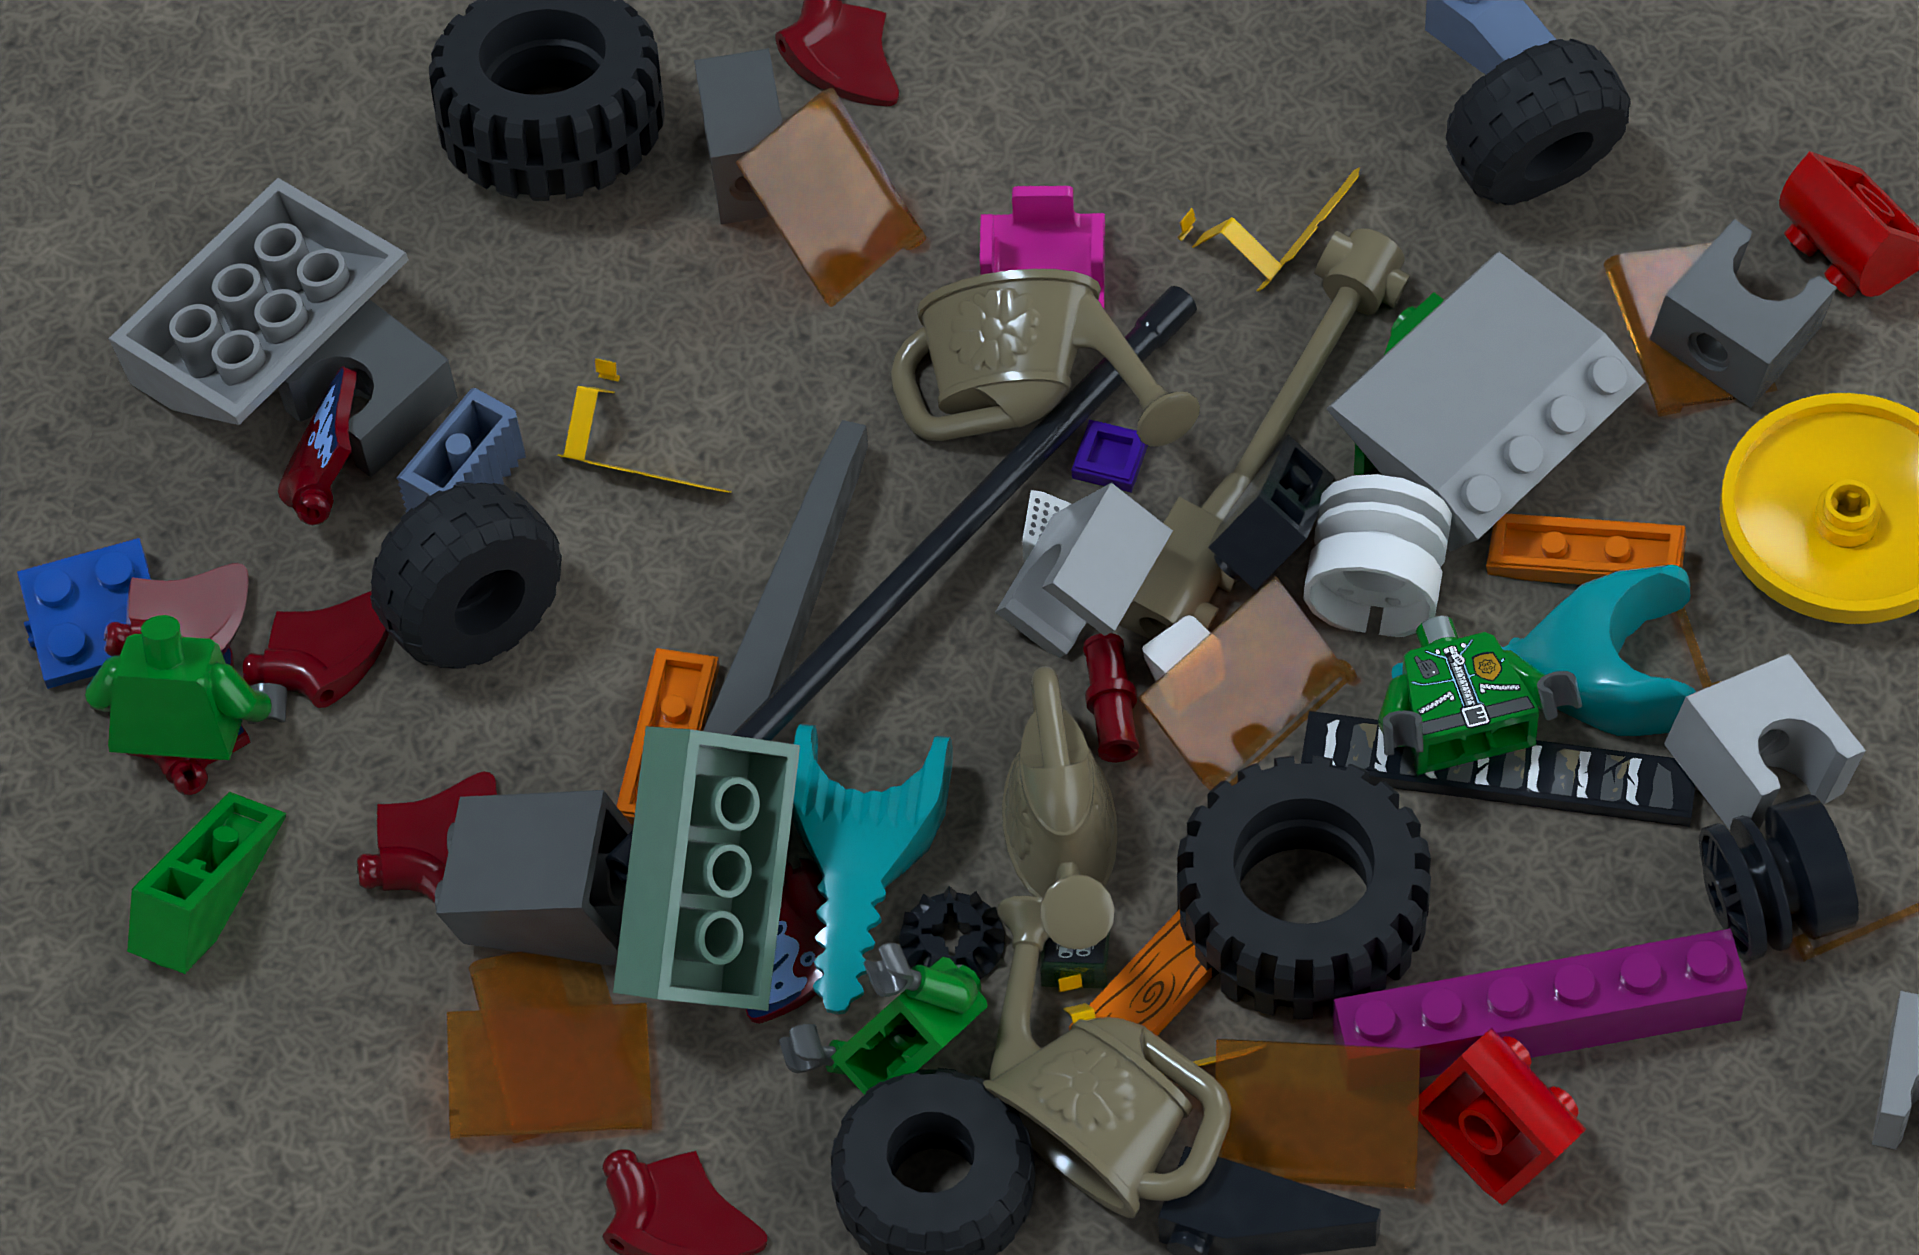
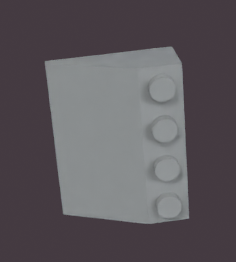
[108,178,409,425]
[1326,252,1646,551]

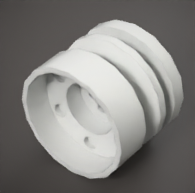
[1303,474,1452,637]

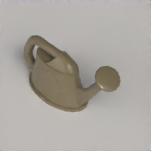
[890,269,1200,447]
[1002,666,1118,950]
[983,895,1231,1218]

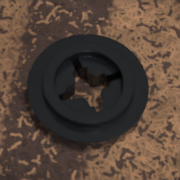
[899,886,1005,979]

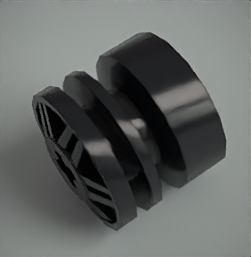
[1699,794,1859,962]

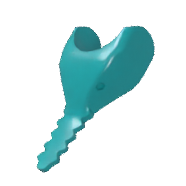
[1392,565,1696,736]
[792,724,953,1015]

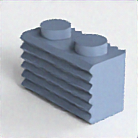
[396,388,526,513]

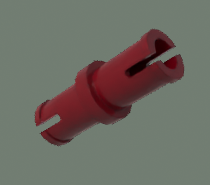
[1083,633,1140,763]

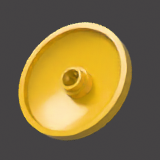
[1719,393,1919,624]

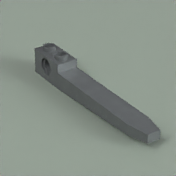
[704,420,868,735]

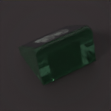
[1040,929,1111,989]

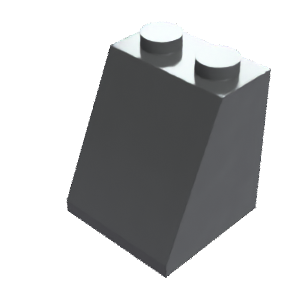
[435,790,633,966]

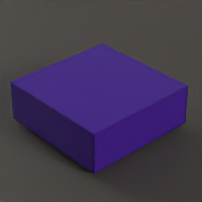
[1071,419,1148,493]

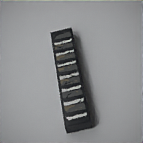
[1301,711,1695,827]

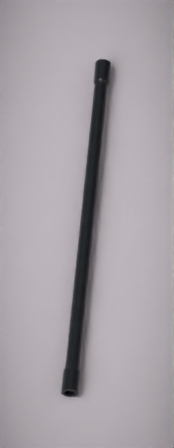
[605,286,1197,883]

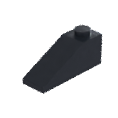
[1208,434,1334,590]
[1158,1146,1381,1255]

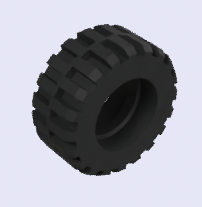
[429,0,665,201]
[1177,756,1431,1019]

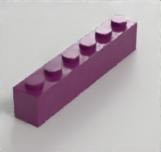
[1333,928,1747,1091]

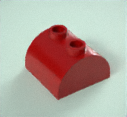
[1779,151,1919,297]
[1406,1028,1586,1205]

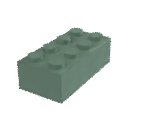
[613,726,800,1011]

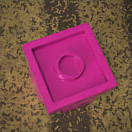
[980,186,1105,310]

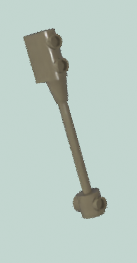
[1119,228,1411,639]

